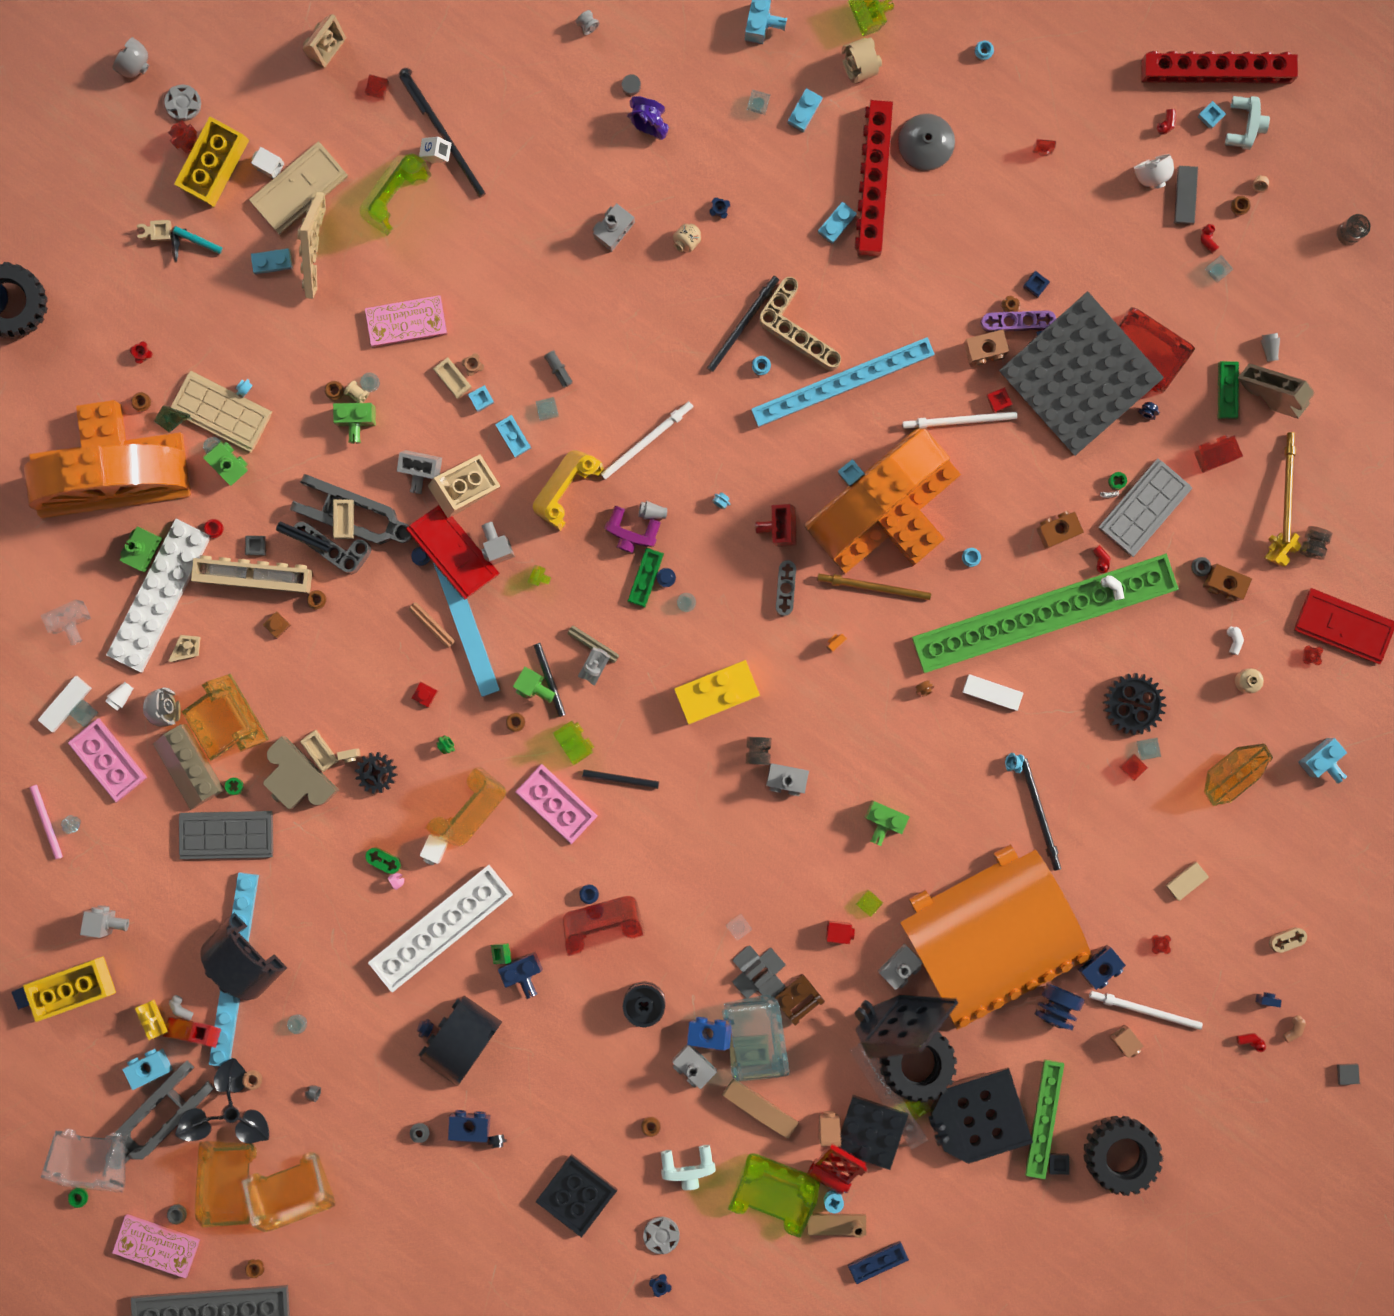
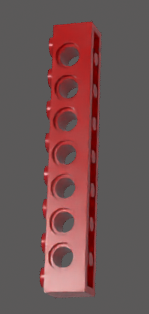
[1141,51,1298,83]
[854,100,893,257]

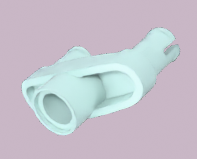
[1225,96,1270,150]
[661,1145,716,1190]

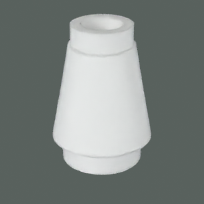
[106,682,134,711]

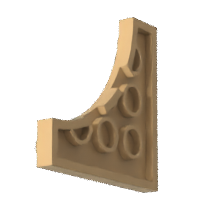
[297,192,326,299]

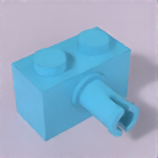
[745,0,787,44]
[1298,738,1347,784]

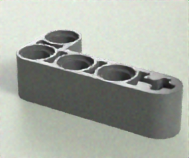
[294,522,371,574]

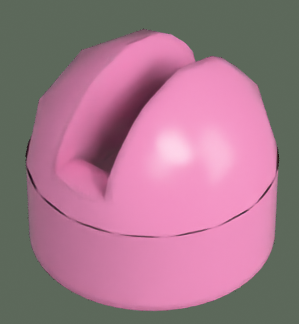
[388,873,404,890]

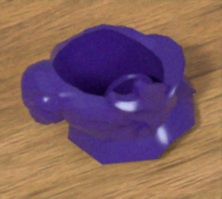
[627,96,669,140]

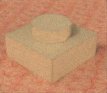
[337,748,361,763]

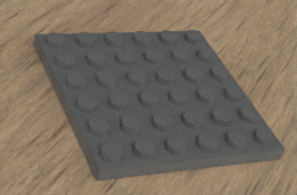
[999,291,1164,456]

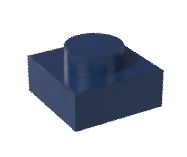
[1256,992,1282,1008]

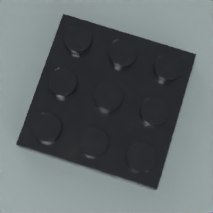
[837,1095,908,1170]
[536,1154,617,1238]

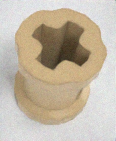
[344,381,370,403]

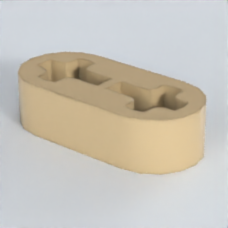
[1269,927,1307,953]

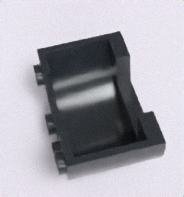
[200,912,287,1000]
[418,996,502,1086]

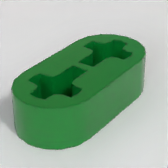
[365,847,401,874]

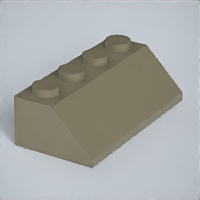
[153,724,225,810]

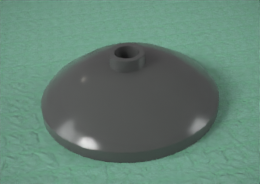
[898,114,955,171]

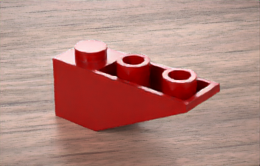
[163,1017,221,1048]

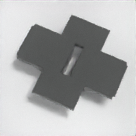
[732,946,786,1001]

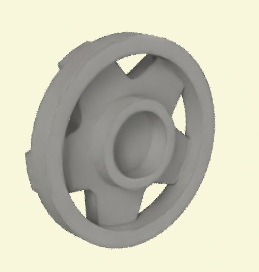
[165,85,201,121]
[643,1216,680,1254]

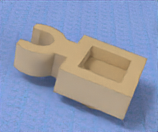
[137,220,172,242]

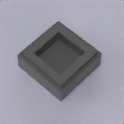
[245,536,266,556]
[1337,1063,1360,1085]

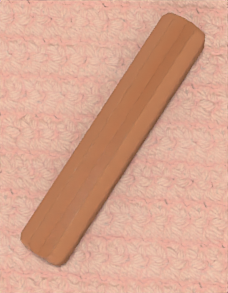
[409,602,455,648]

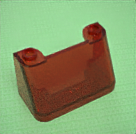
[1117,307,1195,393]
[563,895,645,956]

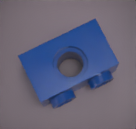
[687,1017,732,1051]

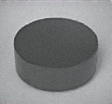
[622,74,641,95]

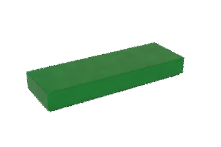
[1218,361,1239,419]
[627,547,664,608]

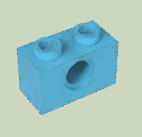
[122,1049,173,1090]

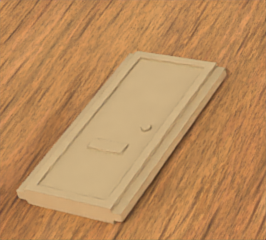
[249,141,348,235]
[170,370,272,453]

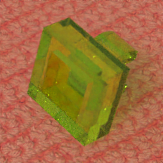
[527,565,551,586]
[904,1100,931,1120]

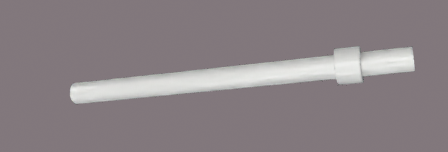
[601,401,693,480]
[903,412,1017,429]
[1089,991,1203,1030]

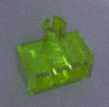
[848,0,894,36]
[553,720,594,765]

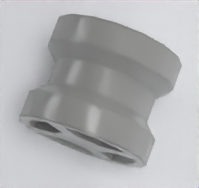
[576,10,600,35]

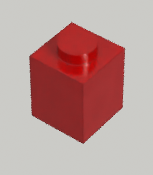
[826,920,855,944]

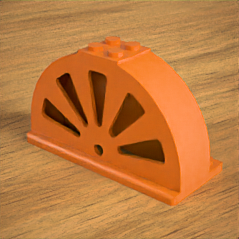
[24,400,191,518]
[805,428,961,574]

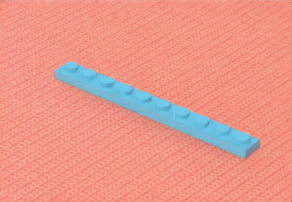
[751,337,935,428]
[209,872,259,1066]

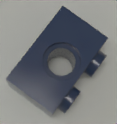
[1078,945,1126,990]
[448,1110,490,1143]

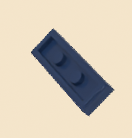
[848,1241,909,1285]

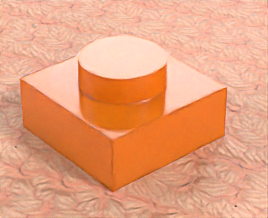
[827,633,847,652]

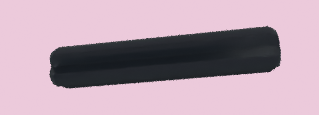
[276,522,331,553]

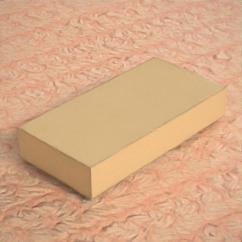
[433,357,472,399]
[333,500,354,539]
[300,730,339,772]
[1166,862,1209,901]

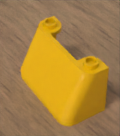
[533,450,604,531]

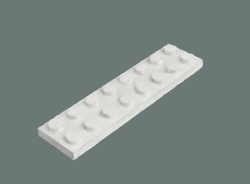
[107,519,211,672]
[368,865,513,992]

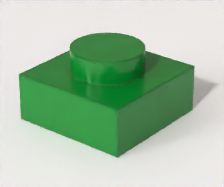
[491,943,511,964]

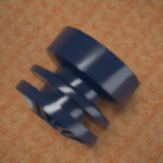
[1034,983,1085,1030]

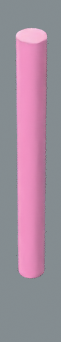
[29,785,63,860]

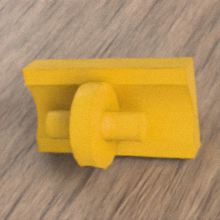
[1264,533,1301,567]
[135,1000,168,1040]

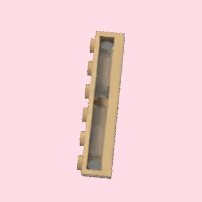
[191,555,312,593]

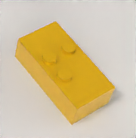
[174,116,249,207]
[674,660,760,724]
[23,956,116,1022]

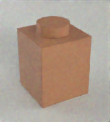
[1110,1025,1144,1058]

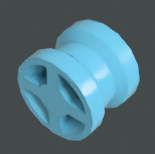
[824,1190,844,1214]

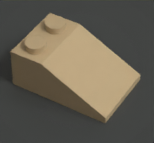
[302,14,346,68]
[428,455,500,518]

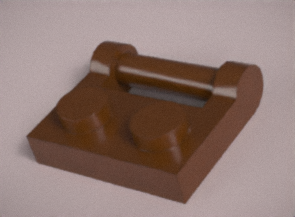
[774,974,825,1026]

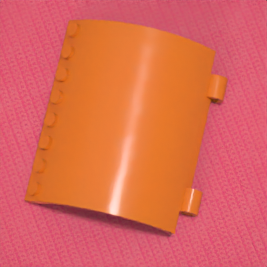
[900,844,1092,1030]

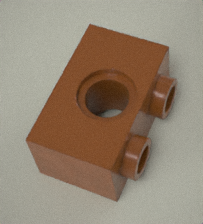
[1036,511,1084,549]
[1203,564,1252,602]

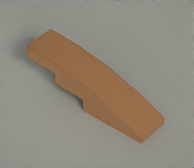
[722,1079,799,1139]

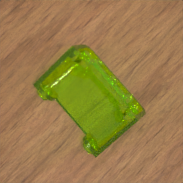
[359,154,431,236]
[728,1153,820,1238]

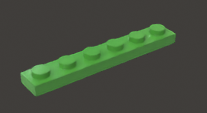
[1025,1059,1064,1179]

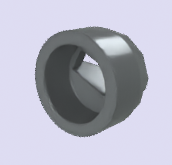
[305,1085,321,1102]

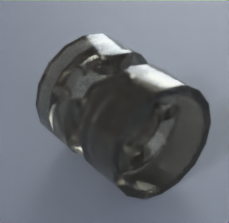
[1337,214,1371,246]
[1300,526,1333,560]
[746,737,772,765]

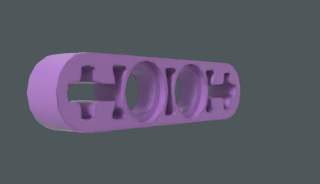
[981,310,1056,332]

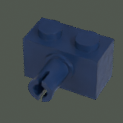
[498,952,543,999]

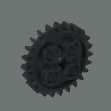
[1102,673,1167,735]

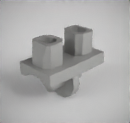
[578,647,610,686]

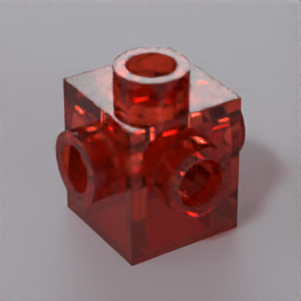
[168,120,198,154]

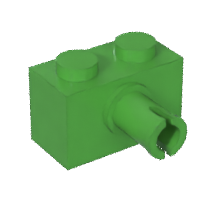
[333,403,376,444]
[203,440,248,486]
[120,526,163,572]
[513,667,556,703]
[864,800,910,846]

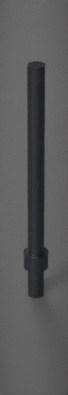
[707,276,779,372]
[1022,758,1062,871]

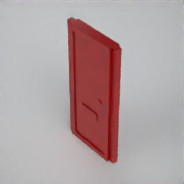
[406,505,500,600]
[1294,588,1394,665]

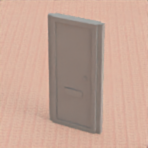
[1098,458,1192,557]

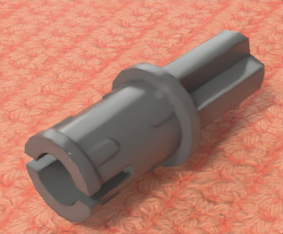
[544,350,572,388]

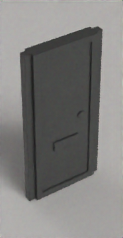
[179,811,273,859]

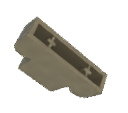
[1238,363,1314,419]
[263,736,339,809]

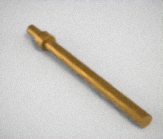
[1282,432,1296,544]
[817,573,931,600]

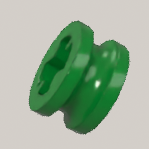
[1108,472,1127,490]
[225,778,244,795]

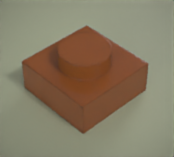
[263,611,291,638]

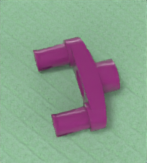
[604,506,661,553]

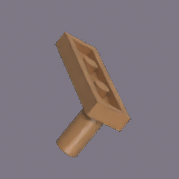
[808,1213,866,1238]

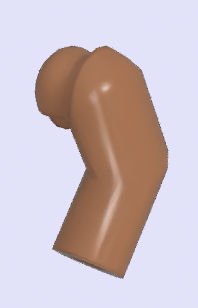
[1283,1015,1306,1043]

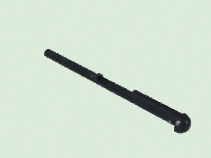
[399,68,486,197]

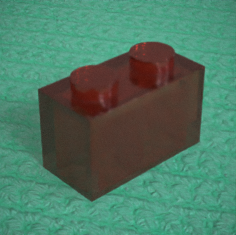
[1194,434,1243,473]

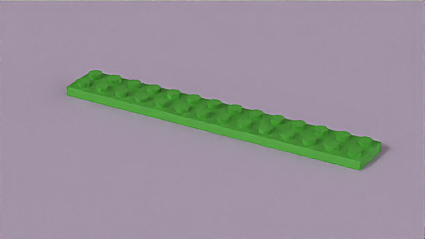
[912,553,1179,673]

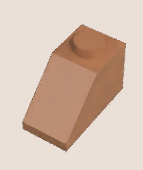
[818,1111,841,1147]

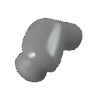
[169,995,193,1021]

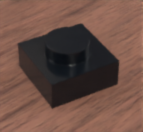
[1048,1153,1069,1175]

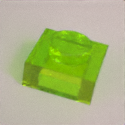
[856,889,883,917]

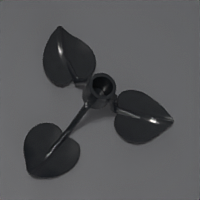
[175,1058,269,1143]

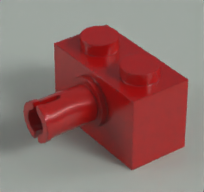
[755,504,797,547]

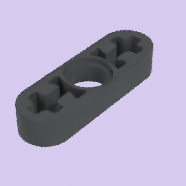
[776,560,796,616]

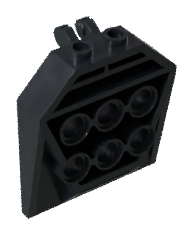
[855,995,958,1059]
[928,1067,1033,1164]

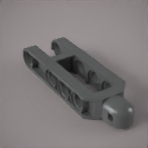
[290,474,412,545]
[106,1060,215,1169]

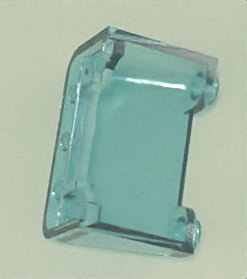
[722,994,789,1082]

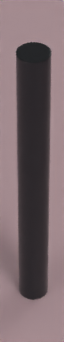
[533,643,566,717]
[582,770,659,789]

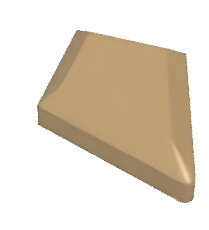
[169,635,201,662]

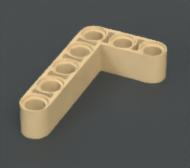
[760,277,841,371]

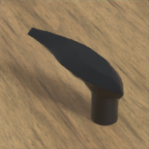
[171,227,187,262]

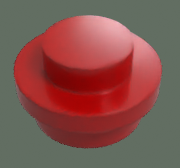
[204,519,224,538]

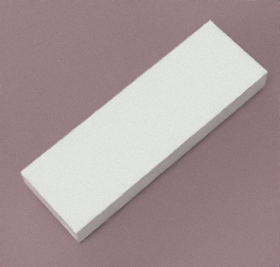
[962,674,1023,711]
[38,676,92,732]

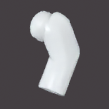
[1101,576,1124,600]
[1227,626,1244,655]

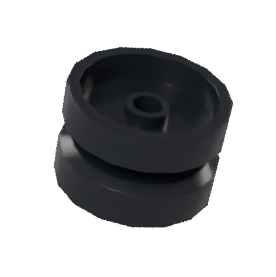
[622,981,666,1028]

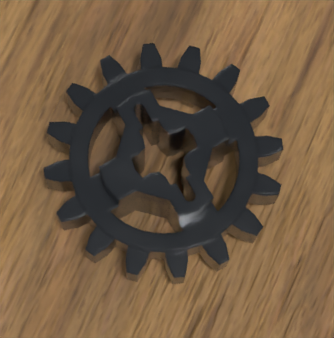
[355,752,398,794]

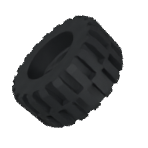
[0,262,48,339]
[879,1031,957,1103]
[1083,1116,1163,1196]

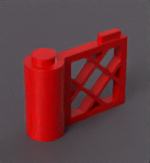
[807,1144,868,1195]

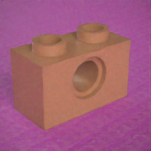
[964,329,1009,366]

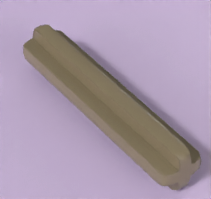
[568,626,619,663]

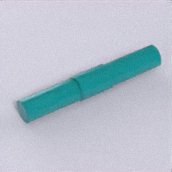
[173,226,223,254]

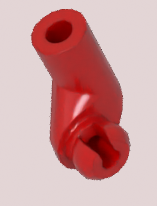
[1156,109,1176,135]
[1201,224,1219,254]
[1093,545,1111,574]
[1237,1033,1266,1052]

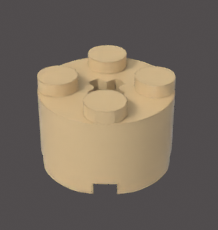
[842,37,882,83]

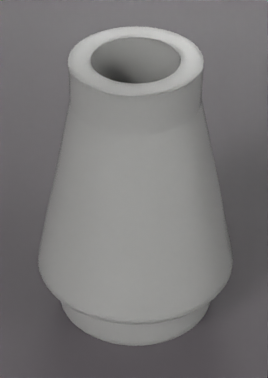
[1261,333,1280,362]
[638,501,667,519]

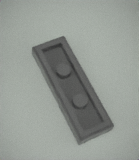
[1174,166,1198,225]

